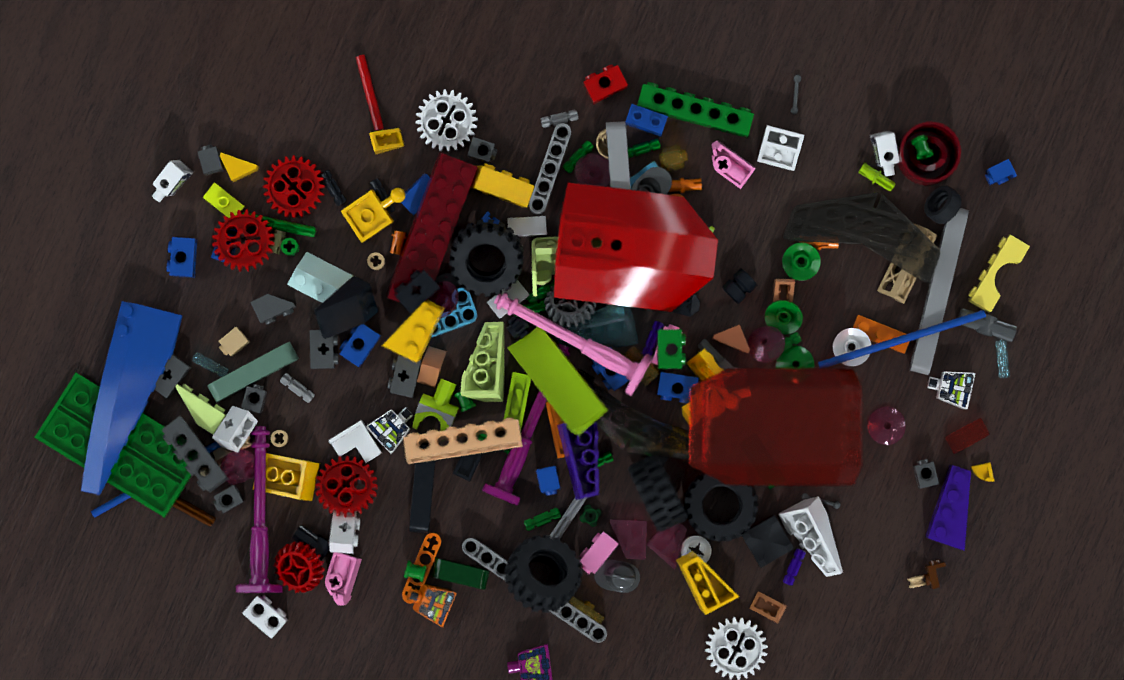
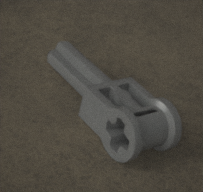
[697,339,743,385]

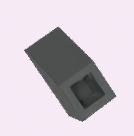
[251,294,296,325]

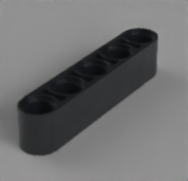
[409,442,436,533]

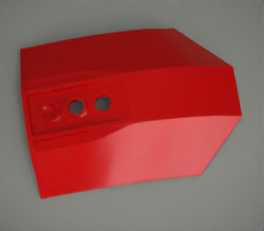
[554,183,718,312]

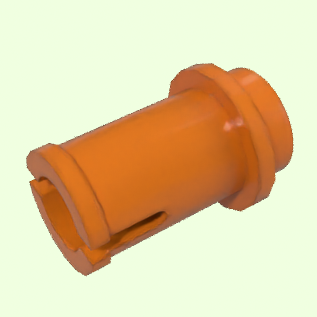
[390,231,407,255]

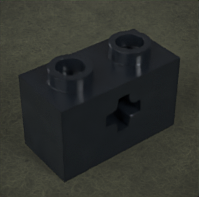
[394,269,440,313]

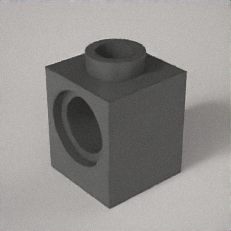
[467,137,498,164]
[198,145,224,175]
[241,384,268,413]
[913,459,939,489]
[213,485,245,513]

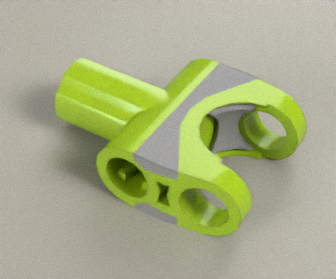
[412,379,459,431]

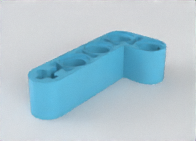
[431,288,477,338]

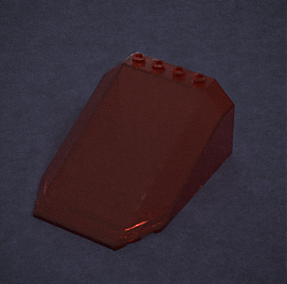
[690,368,862,487]

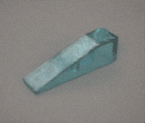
[555,304,639,347]

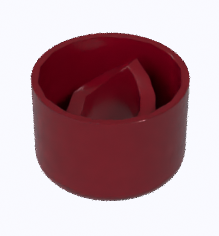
[897,122,961,185]

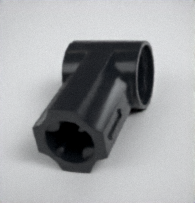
[292,525,330,561]

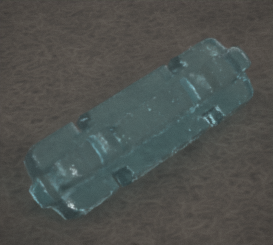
[996,340,1010,378]
[192,353,229,377]

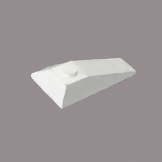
[778,496,843,577]

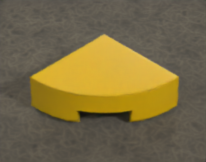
[971,462,994,482]

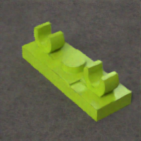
[503,372,531,432]

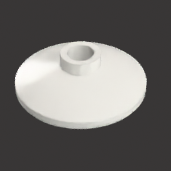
[833,328,871,366]

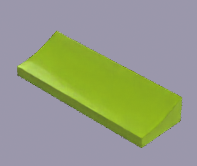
[507,327,608,435]

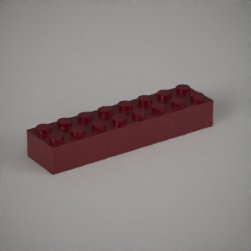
[386,152,478,309]

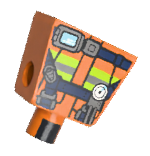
[407,584,457,627]

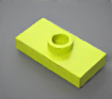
[203,182,245,218]

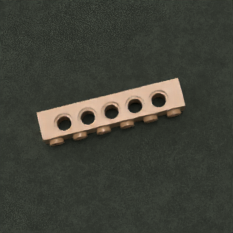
[403,418,523,464]

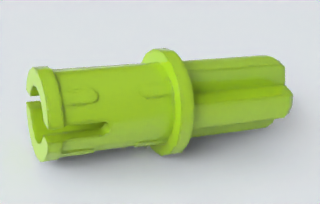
[858,163,895,191]

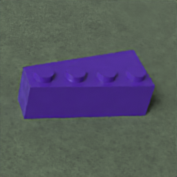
[557,419,599,500]
[925,465,971,551]

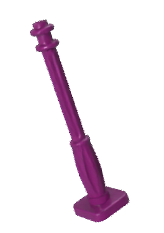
[482,344,570,506]
[236,426,282,593]

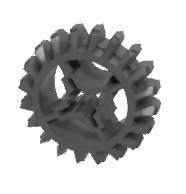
[544,286,596,328]

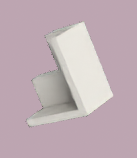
[329,420,383,463]

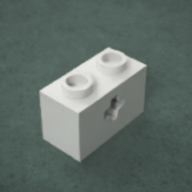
[212,406,258,453]
[329,511,360,554]

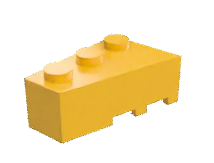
[470,164,535,207]
[382,300,445,363]
[676,551,739,615]

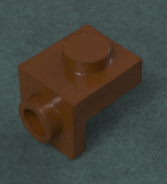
[924,559,947,589]

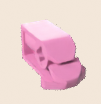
[711,140,756,189]
[325,552,362,605]

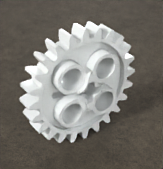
[415,89,478,152]
[705,617,768,680]

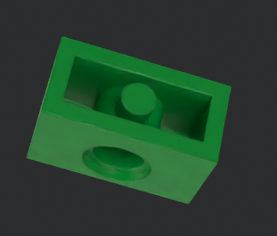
[658,330,685,369]

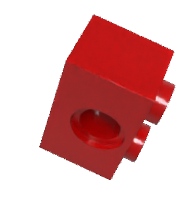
[583,64,628,104]

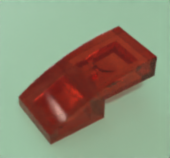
[945,418,990,454]

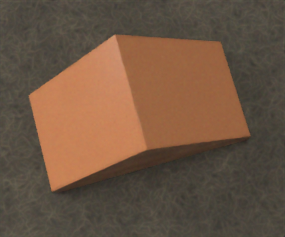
[773,279,795,302]
[712,325,750,354]
[417,346,447,388]
[749,592,787,623]

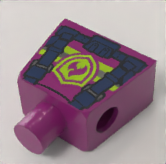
[507,643,552,680]

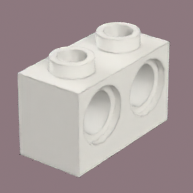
[242,595,288,639]

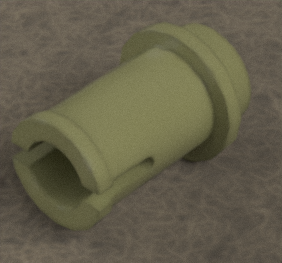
[269,229,286,254]

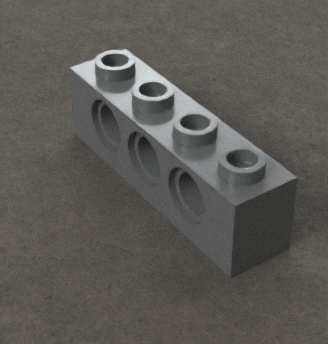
[162,416,229,493]

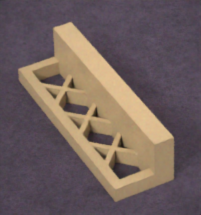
[877,222,937,304]

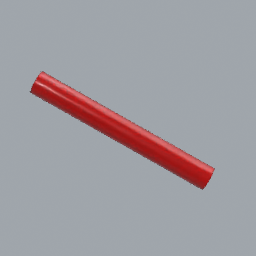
[355,55,384,131]

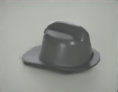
[632,167,672,194]
[594,560,640,593]

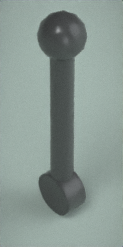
[791,75,801,114]
[801,493,841,509]

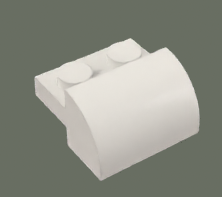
[757,125,804,171]

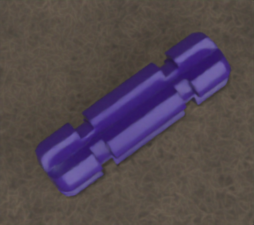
[642,321,664,356]
[783,549,806,586]

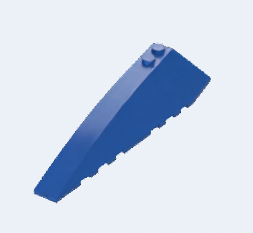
[81,301,183,495]

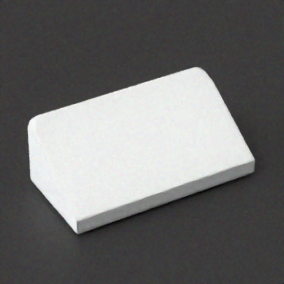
[507,216,547,237]
[487,280,529,319]

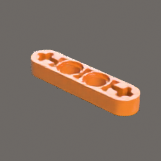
[402,533,442,604]

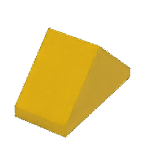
[369,128,404,154]
[220,153,259,182]

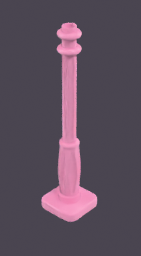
[494,292,653,396]

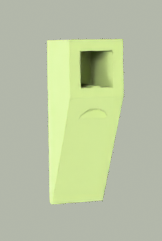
[175,383,227,435]

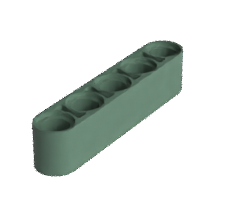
[207,342,299,403]

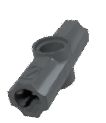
[958,308,1017,342]

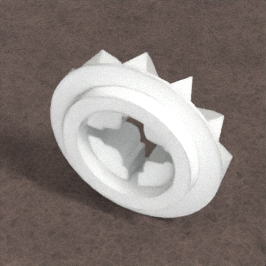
[681,536,711,563]

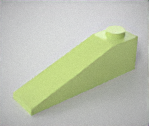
[461,322,504,402]

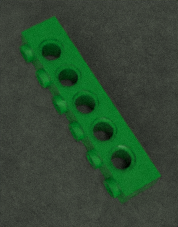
[637,82,754,138]

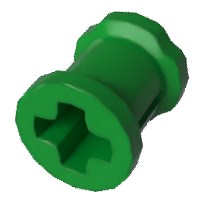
[911,135,933,160]
[281,238,300,256]
[454,392,476,412]
[404,561,427,582]

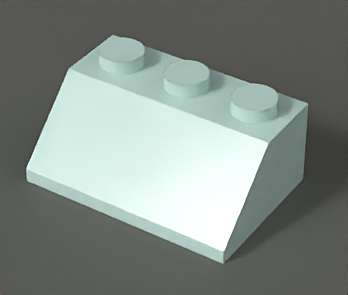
[287,252,353,303]

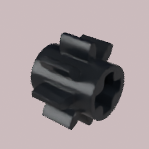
[506,316,530,339]

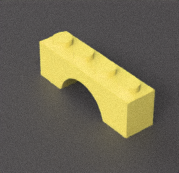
[968,235,1030,313]

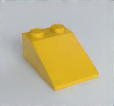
[253,453,320,501]

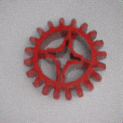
[273,541,325,593]

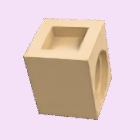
[218,327,250,357]

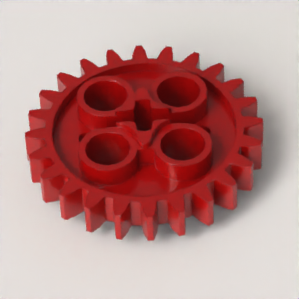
[263,155,326,218]
[212,209,275,272]
[315,456,378,518]

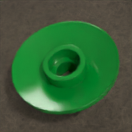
[782,242,821,281]
[765,300,803,334]
[776,346,814,384]

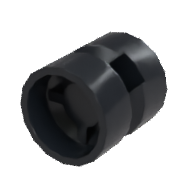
[722,268,758,304]

